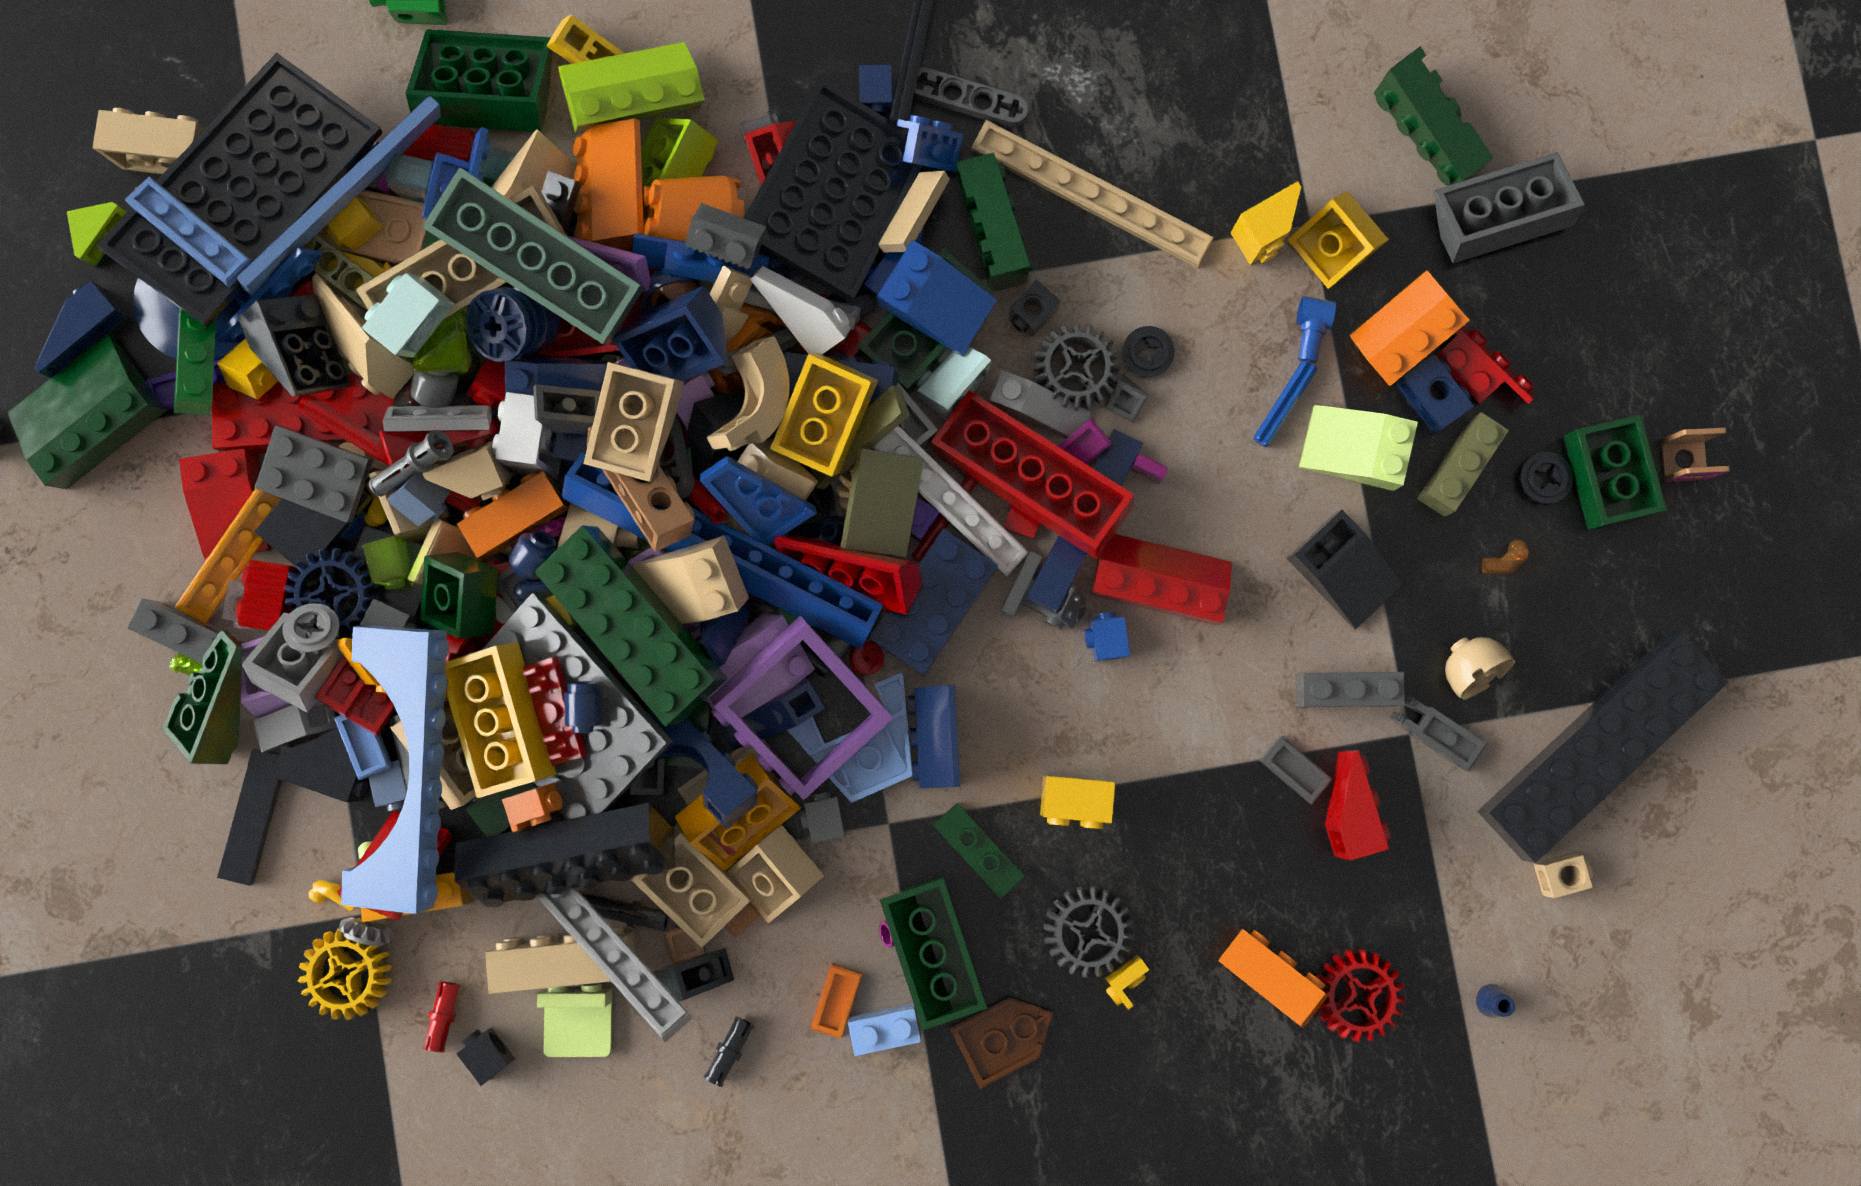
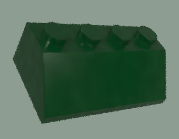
[880,875,987,1031]

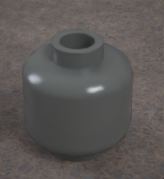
[410,359,459,408]

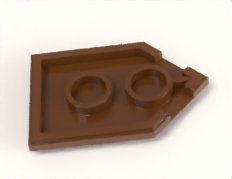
[950,997,1054,1089]

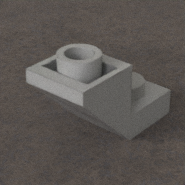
[252,701,337,753]

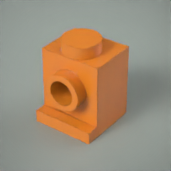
[502,782,562,833]

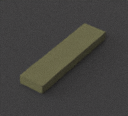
[810,385,910,490]

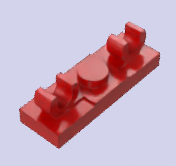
[523,656,587,766]

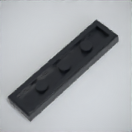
[217,748,282,886]

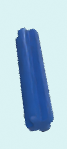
[1253,360,1317,447]

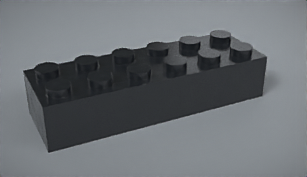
[454,803,675,907]

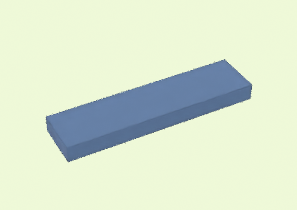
[125,176,252,288]

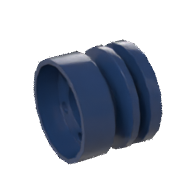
[466,285,560,362]

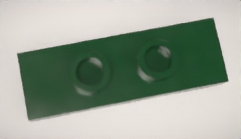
[933,803,1025,899]

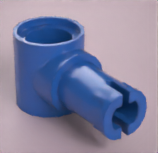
[1296,296,1336,363]

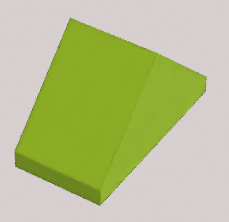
[67,202,127,267]

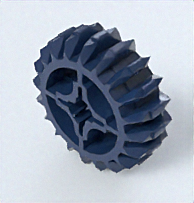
[284,548,380,638]

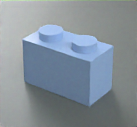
[848,1003,921,1056]

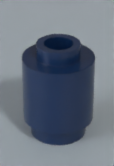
[564,681,601,733]

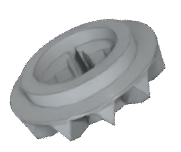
[283,603,340,655]
[339,917,395,946]

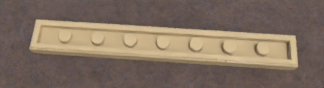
[971,120,1214,268]

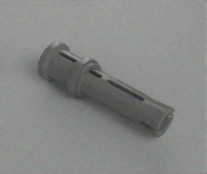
[369,430,453,497]

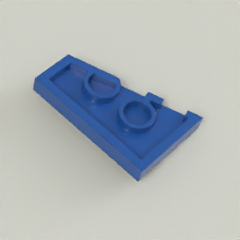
[700,456,817,546]

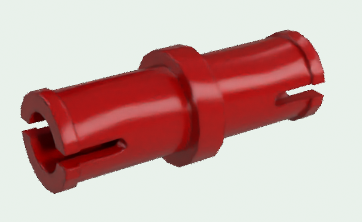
[423,981,460,1053]

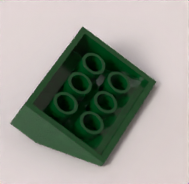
[405,29,553,132]
[7,333,167,489]

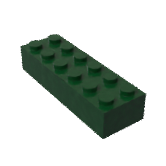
[534,525,728,727]

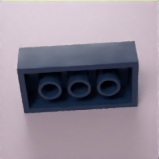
[868,528,998,677]

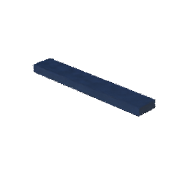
[1027,429,1143,614]

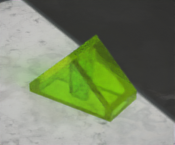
[413,309,468,372]

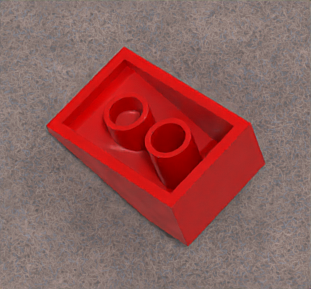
[179,449,271,560]

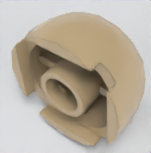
[1445,637,1515,700]

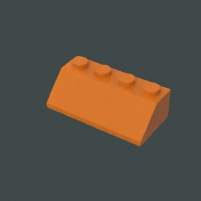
[573,119,644,251]

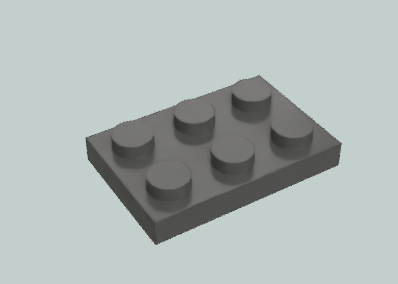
[255,425,373,523]

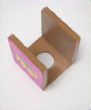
[1660,428,1730,482]

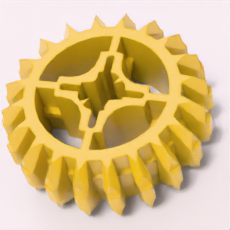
[298,929,392,1020]

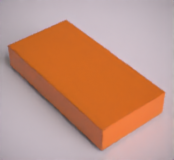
[810,963,863,1039]

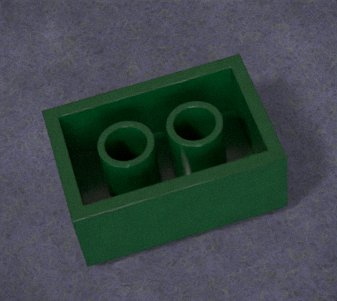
[1563,415,1667,530]

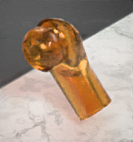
[1482,540,1529,574]

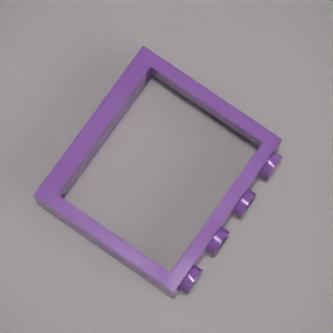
[710,616,893,800]

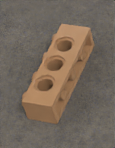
[586,426,695,552]

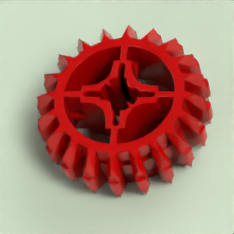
[1316,949,1406,1042]

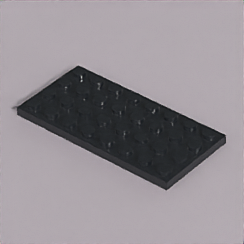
[97,52,383,328]

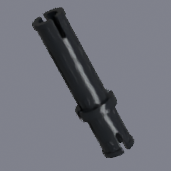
[581,893,669,932]

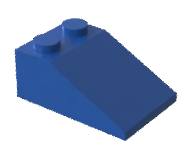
[877,240,997,357]

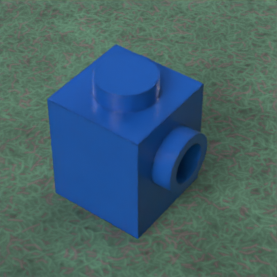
[1084,612,1130,662]

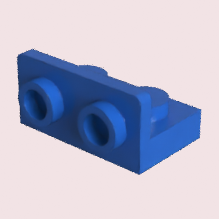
[897,115,963,172]

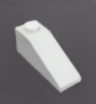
[750,266,851,355]

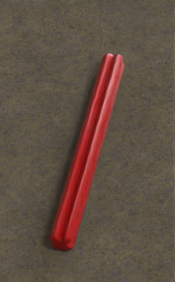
[298,394,480,514]

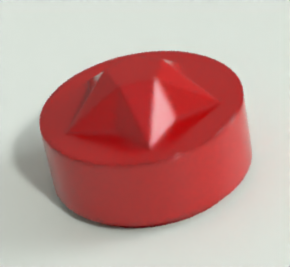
[849,642,884,676]

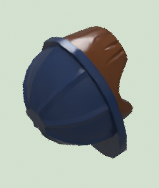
[639,268,701,313]

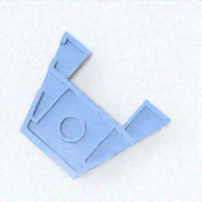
[787,672,913,803]

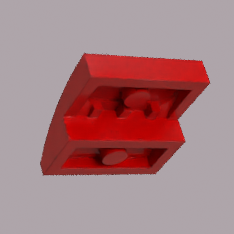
[315,655,396,736]

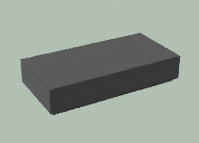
[1259,736,1333,804]

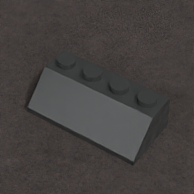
[1434,152,1585,263]

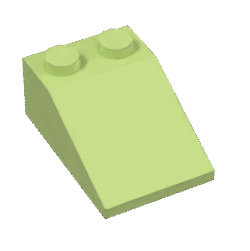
[1299,405,1418,491]

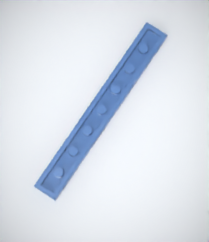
[237,96,441,296]

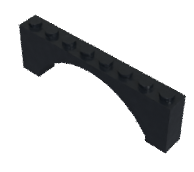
[272,526,426,803]

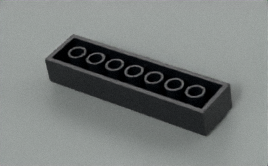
[1477,633,1729,863]

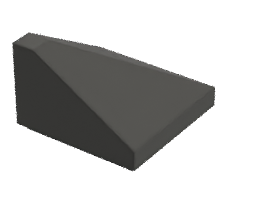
[1105,375,1149,423]

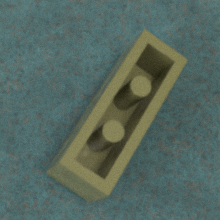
[1417,412,1509,517]

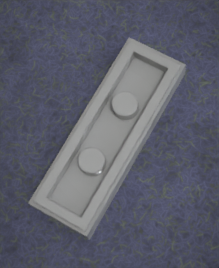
[383,405,492,431]

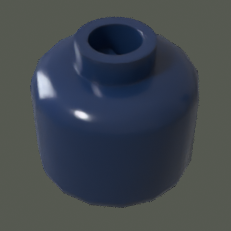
[509,530,558,582]

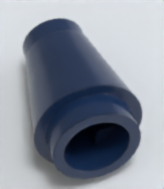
[1476,984,1515,1018]

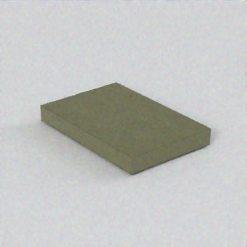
[841,447,924,557]

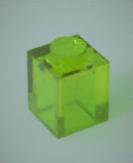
[362,536,412,590]

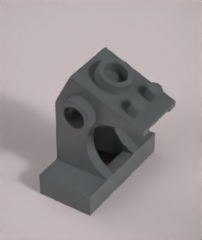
[1001,551,1087,630]

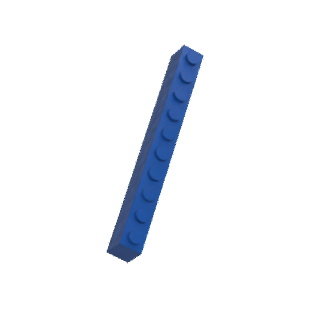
[562,452,883,649]

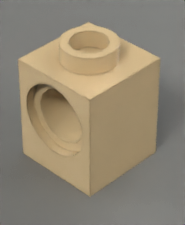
[1533,853,1593,898]

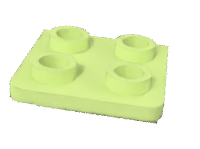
[537,983,613,1057]

